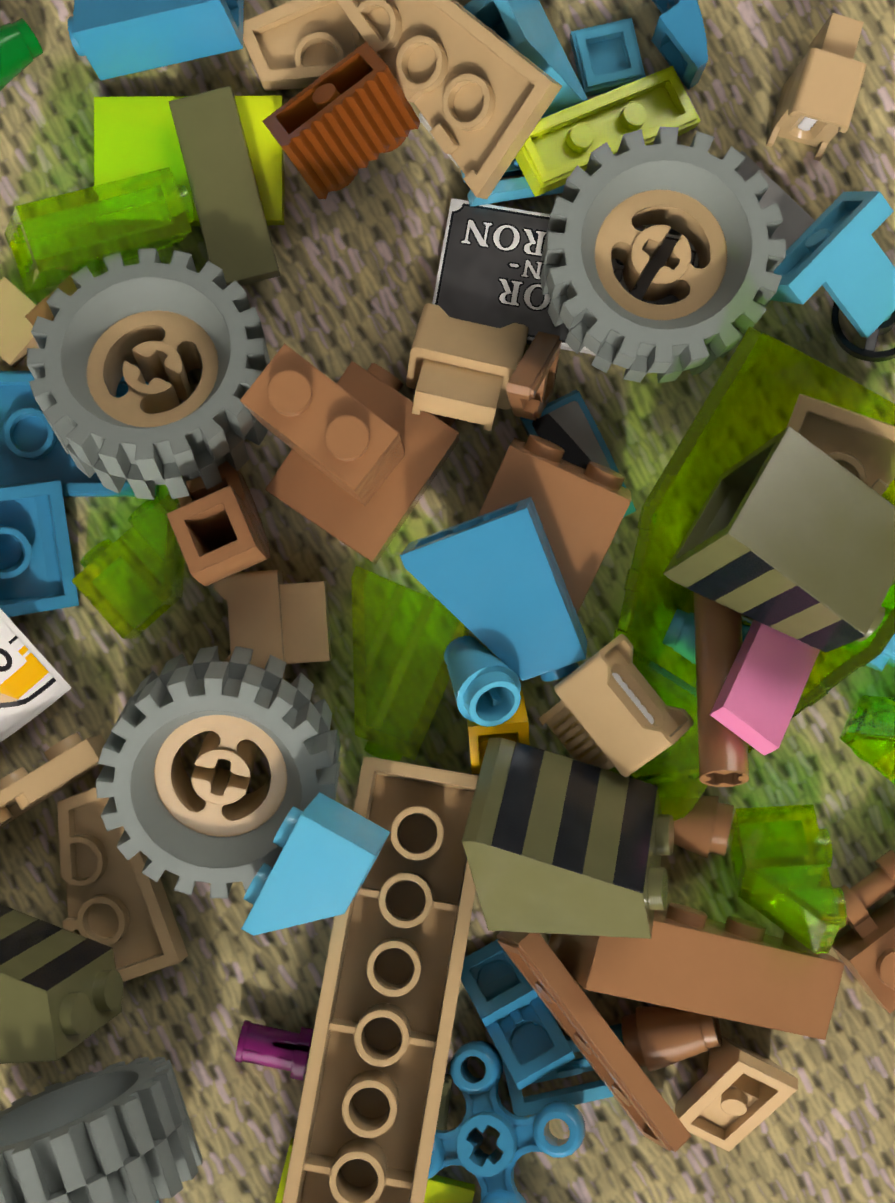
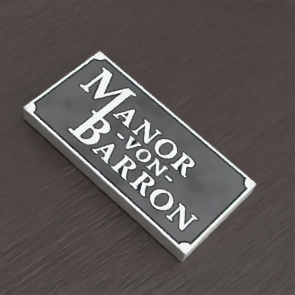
[432,198,699,355]

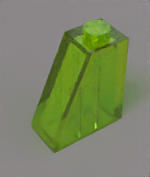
[4,167,194,295]
[351,566,470,762]

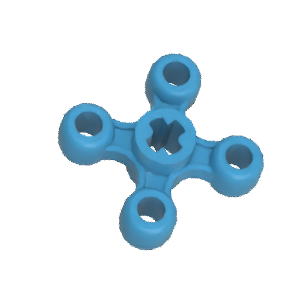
[428,1041,586,1203]

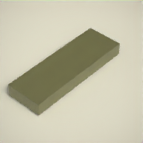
[169,86,281,286]

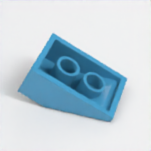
[0,480,79,617]

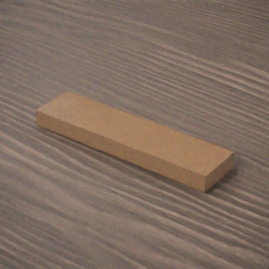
[497,931,692,1152]

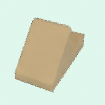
[675,1036,798,1152]

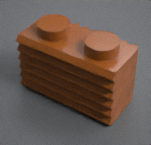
[263,42,420,199]

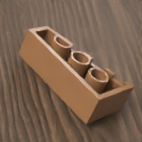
[549,903,845,1040]

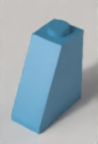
[68,0,244,81]
[400,497,588,682]

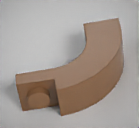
[167,461,270,586]

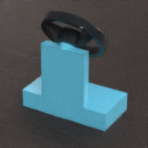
[770,191,895,362]

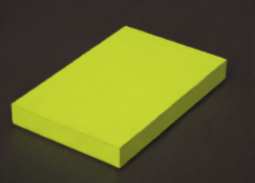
[94,95,284,226]

